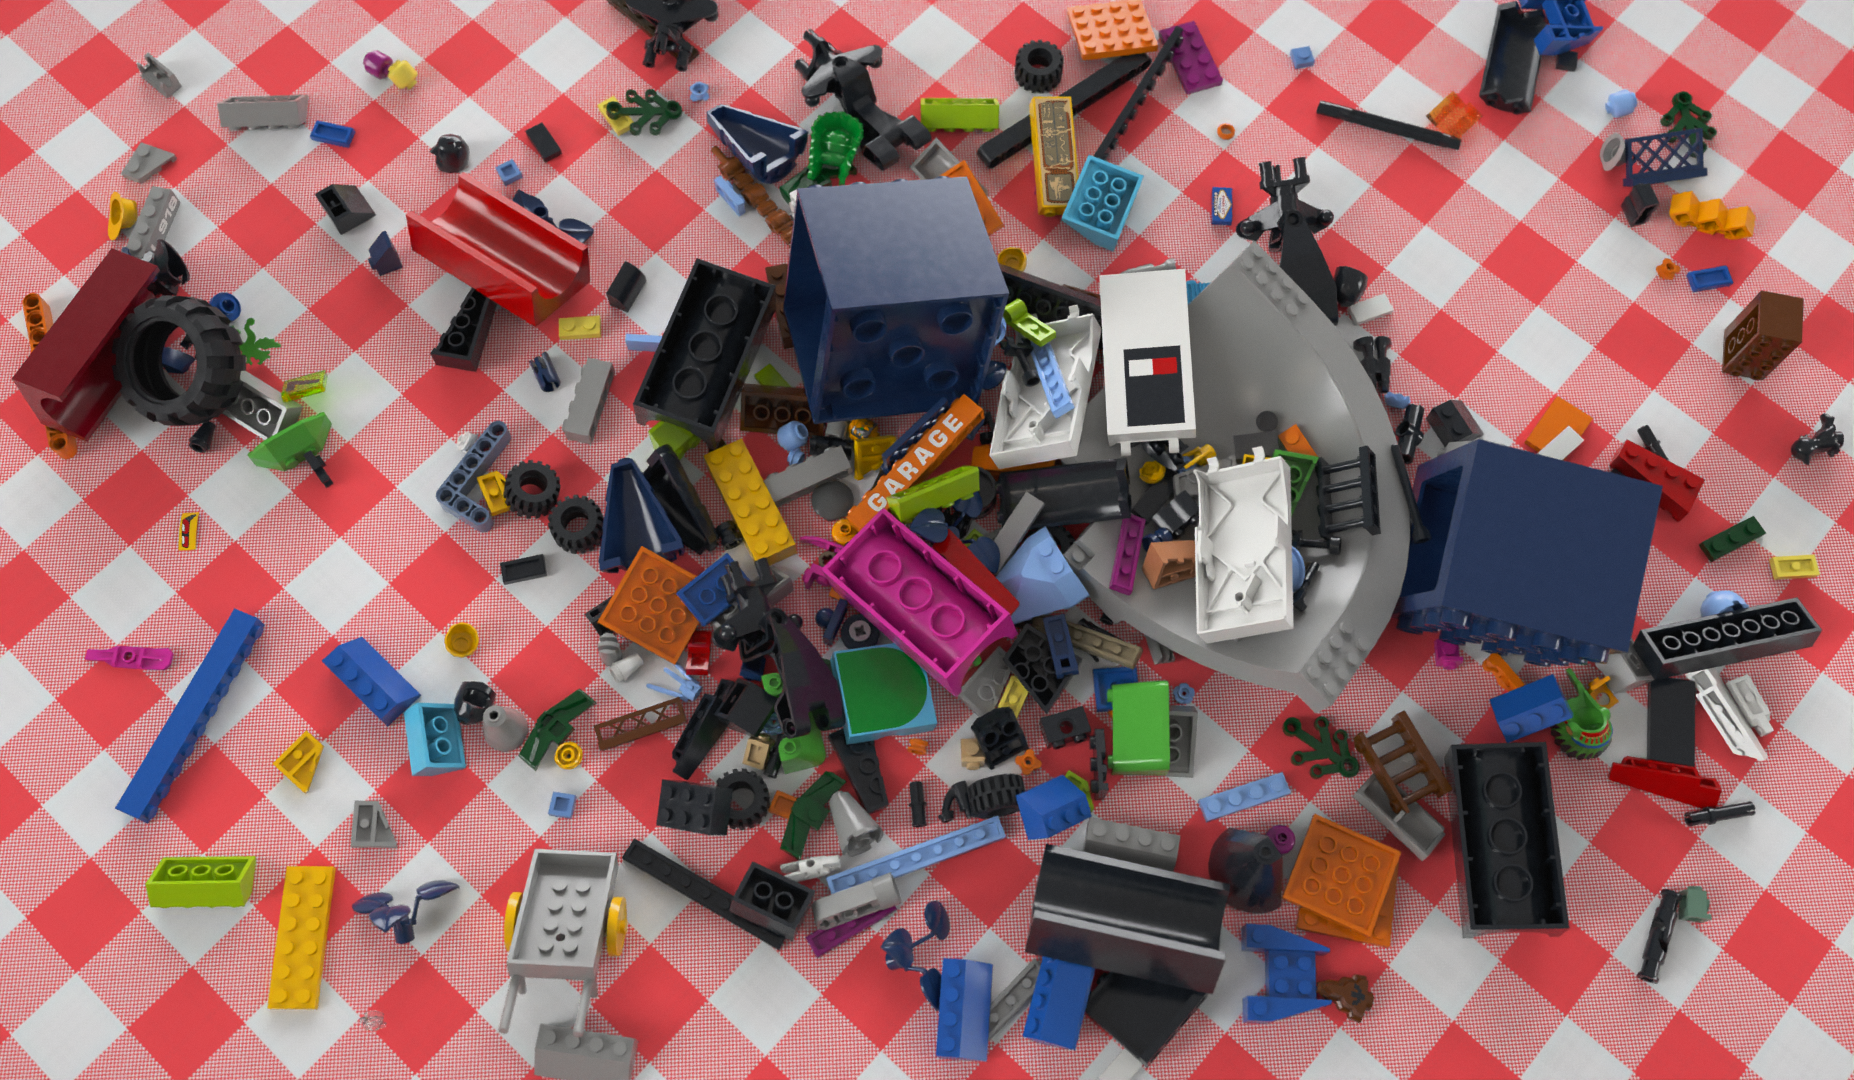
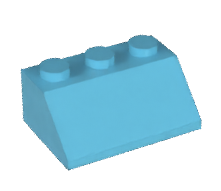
[404,702,466,776]

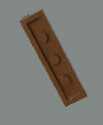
[594,697,687,751]

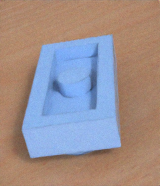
[714,176,746,217]

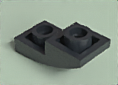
[1140,441,1186,471]

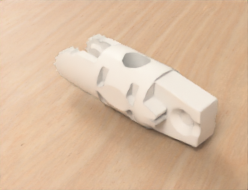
[780,855,841,882]

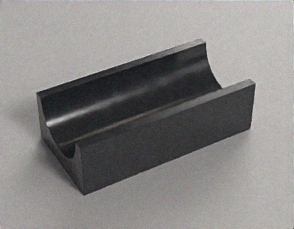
[633,258,776,450]
[1444,742,1569,938]
[1025,844,1230,994]

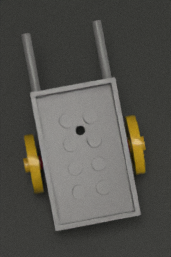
[498,849,628,1037]

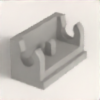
[137,53,182,98]

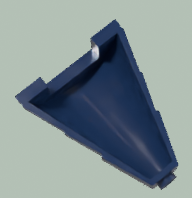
[707,104,808,184]
[599,458,685,573]

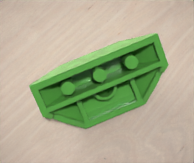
[247,412,332,471]

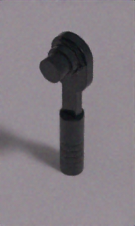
[1293,562,1320,612]

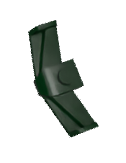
[779,164,857,205]
[518,688,597,771]
[780,771,846,860]

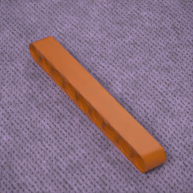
[22,293,77,460]

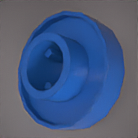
[209,292,241,322]

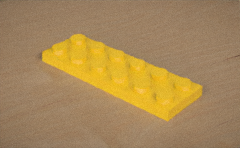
[267,866,336,1010]

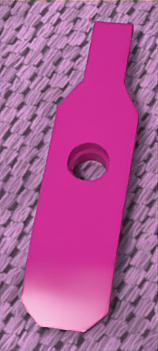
[800,536,844,554]
[85,646,174,670]

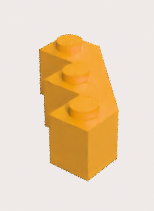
[1669,191,1756,240]

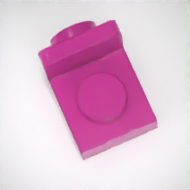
[802,563,831,590]
[1434,639,1463,670]

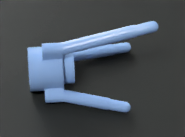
[646,662,703,703]

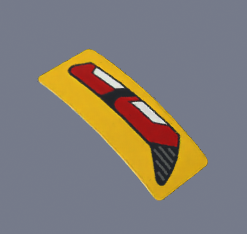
[178,512,199,551]

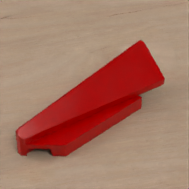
[932,529,1020,616]
[1608,756,1722,809]

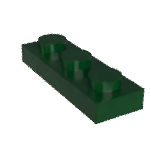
[1699,516,1766,562]

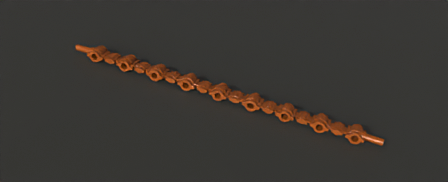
[711,146,793,249]

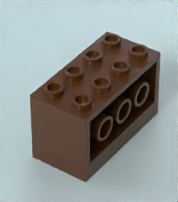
[1722,290,1804,380]

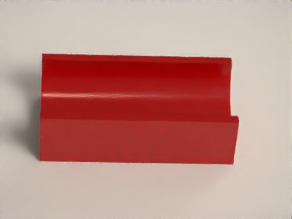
[406,172,591,327]

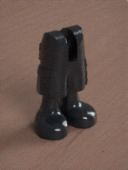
[1353,336,1392,394]

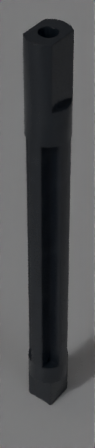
[1316,100,1462,150]

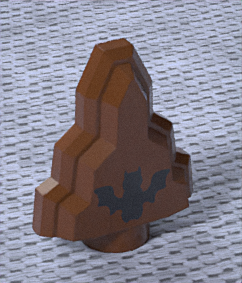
[1316,974,1374,1023]

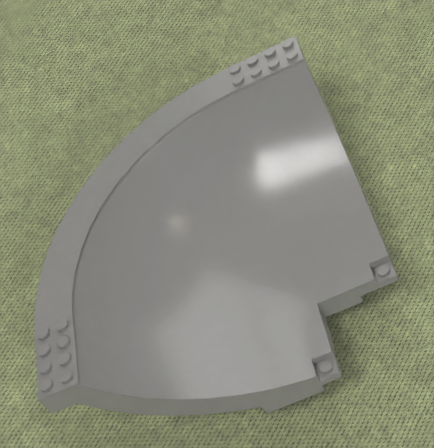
[1061,241,1410,713]

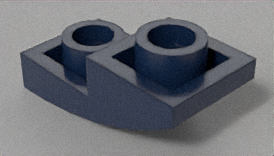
[162,347,195,374]

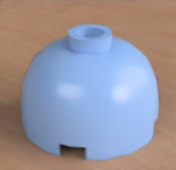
[1700,590,1749,617]

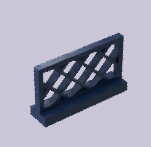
[1623,128,1708,187]
[880,397,949,474]

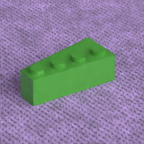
[1272,449,1319,517]

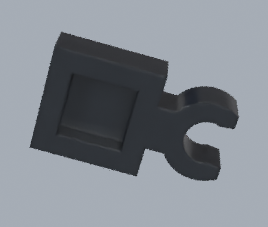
[303,450,334,488]

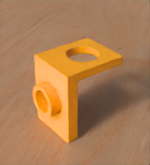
[1587,676,1619,709]

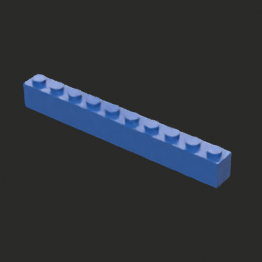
[115,608,265,824]

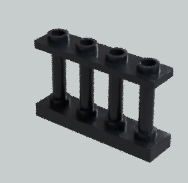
[1315,446,1381,541]

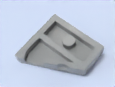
[121,142,177,184]
[350,800,398,848]

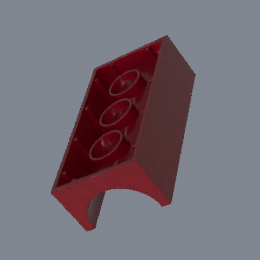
[12,248,160,442]

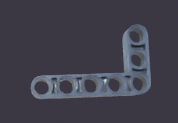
[436,420,511,533]

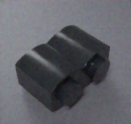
[1621,183,1660,227]
[1152,490,1199,539]

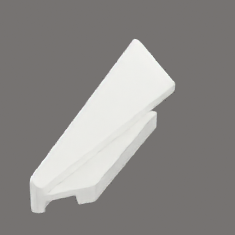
[1686,667,1768,762]

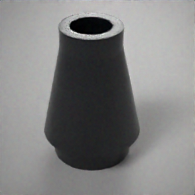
[189,421,216,453]

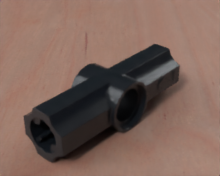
[1395,404,1424,464]

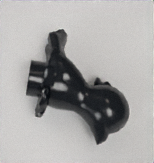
[1791,413,1844,465]

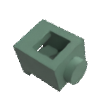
[1679,886,1712,923]

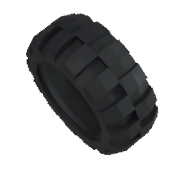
[111,296,246,426]

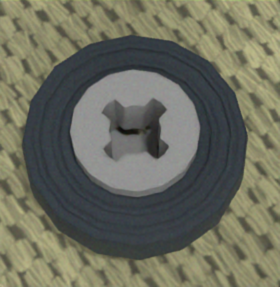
[841,614,880,649]

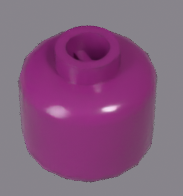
[363,50,393,79]
[1265,825,1295,856]

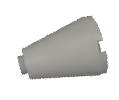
[483,705,529,752]
[829,791,883,857]

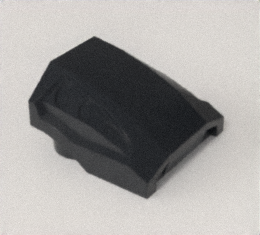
[970,707,1029,770]

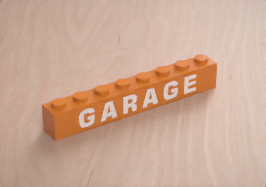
[846,394,985,532]

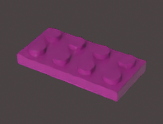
[1158,21,1223,95]

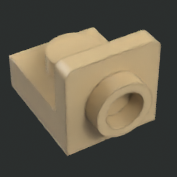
[742,733,776,770]
[961,738,985,770]

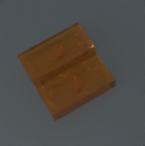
[1426,91,1482,138]

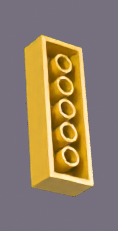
[703,438,797,566]

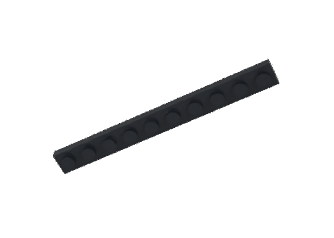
[1094,26,1184,162]

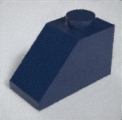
[368,231,403,276]

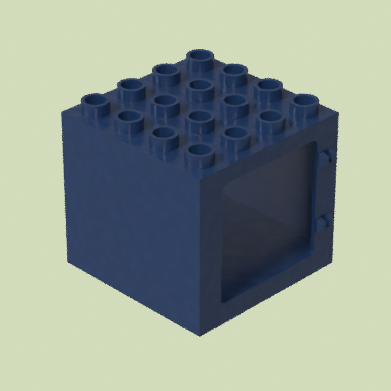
[783,176,1009,424]
[1391,439,1663,667]

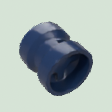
[1142,528,1173,552]

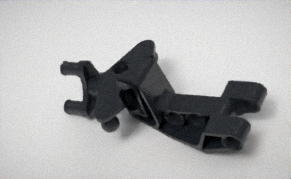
[625,0,718,72]
[794,29,932,171]
[1236,157,1338,326]
[711,558,845,739]

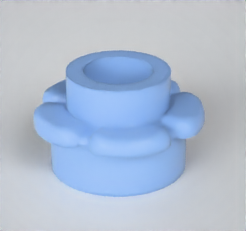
[787,448,805,465]
[1173,683,1195,704]

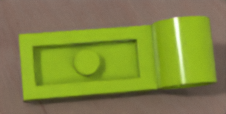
[1003,299,1056,347]

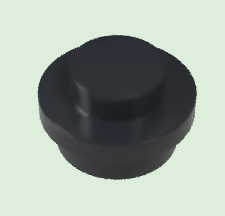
[1256,411,1278,432]

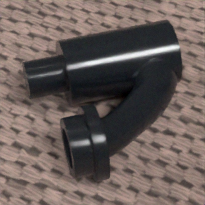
[938,781,973,823]

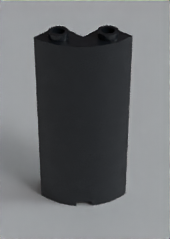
[1479,1,1548,115]
[995,458,1132,529]

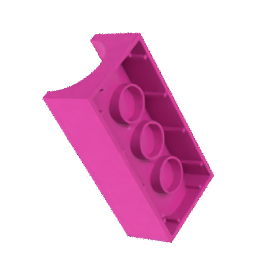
[821,508,1018,697]

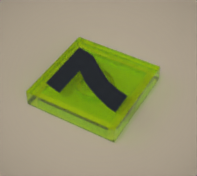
[281,370,328,403]

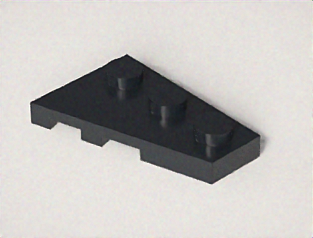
[1089,729,1108,800]

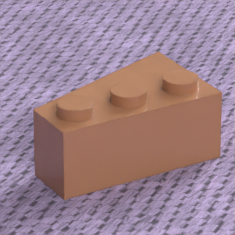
[1142,540,1196,589]

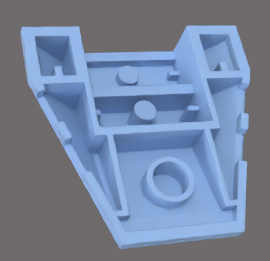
[996,526,1090,624]

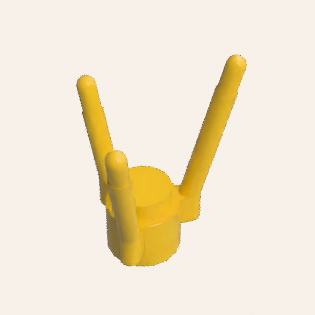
[1182,444,1217,469]

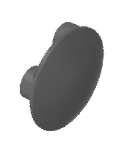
[811,480,854,522]

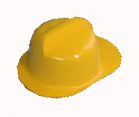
[108,192,137,241]

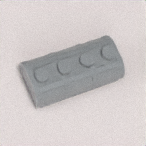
[910,138,989,197]
[1352,773,1445,861]

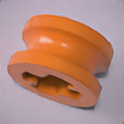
[907,738,929,755]

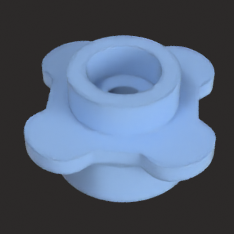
[690,82,709,102]

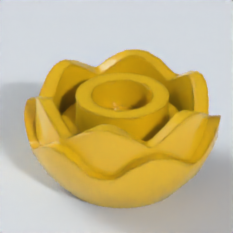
[1139,461,1165,484]
[554,742,583,770]

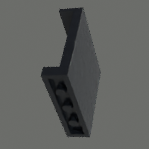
[1085,972,1208,1068]

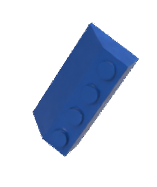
[322,637,421,726]
[1022,956,1096,1050]
[936,958,993,1062]

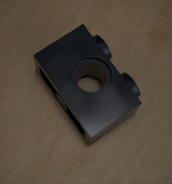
[1039,706,1091,750]

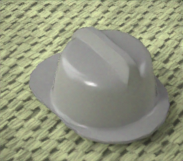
[1600,133,1626,171]

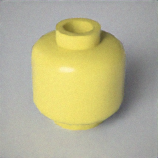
[388,59,418,89]

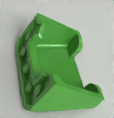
[761,673,826,774]
[1107,681,1170,776]

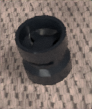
[715,520,743,550]

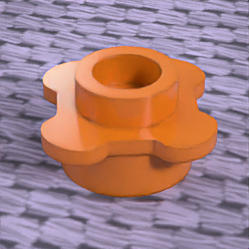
[1656,258,1681,280]
[1015,749,1042,776]

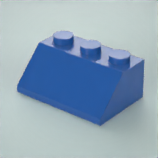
[1490,673,1573,743]
[1015,775,1092,840]

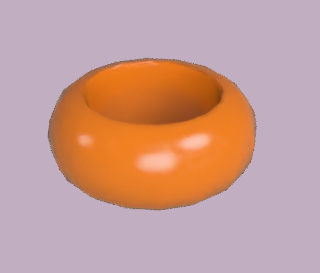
[1217,123,1235,140]

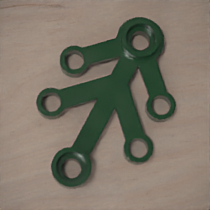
[606,89,682,136]
[1660,91,1717,158]
[1282,716,1360,779]

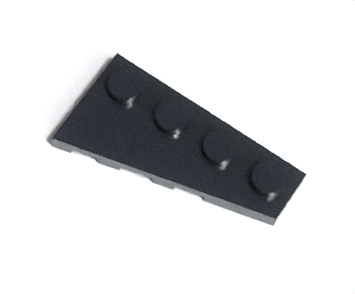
[828,728,889,815]

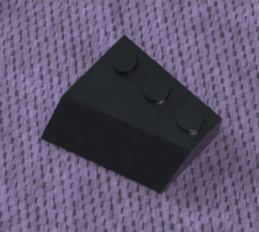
[1003,623,1082,714]

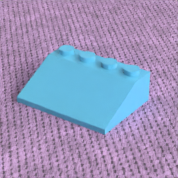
[1061,155,1144,252]

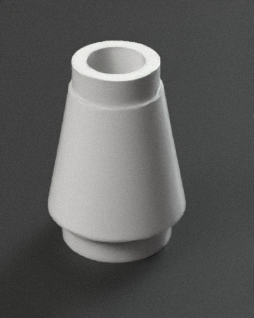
[609,653,643,683]

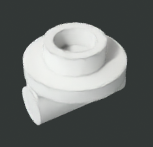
[457,432,478,455]

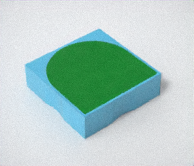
[830,643,938,744]

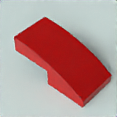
[686,631,712,675]

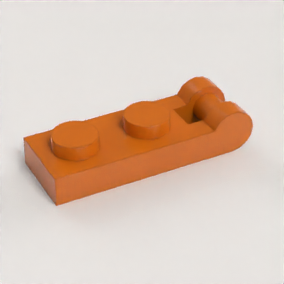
[1482,653,1525,692]

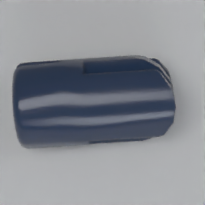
[529,352,561,392]

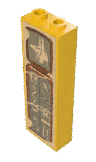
[1029,97,1078,217]

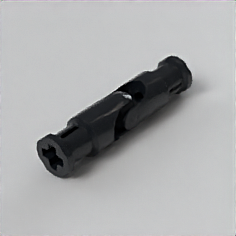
[1637,889,1683,984]

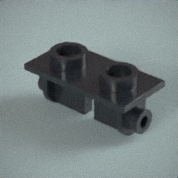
[809,435,854,461]

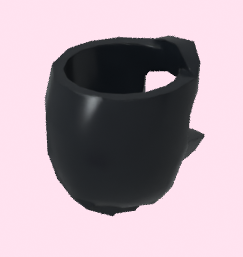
[430,133,470,173]
[1333,266,1368,307]
[454,681,496,725]

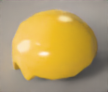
[997,247,1027,271]
[444,622,479,658]

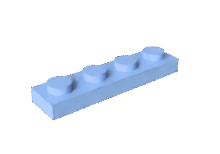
[1198,772,1291,822]

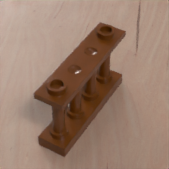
[1353,710,1453,816]

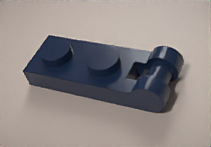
[1043,614,1079,679]

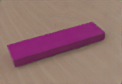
[1109,514,1146,596]
[805,906,897,959]

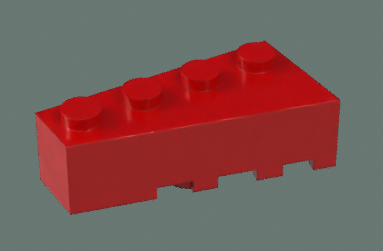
[1609,439,1705,522]

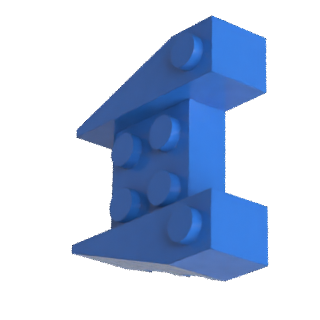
[1519,0,1603,55]
[1241,924,1332,1024]

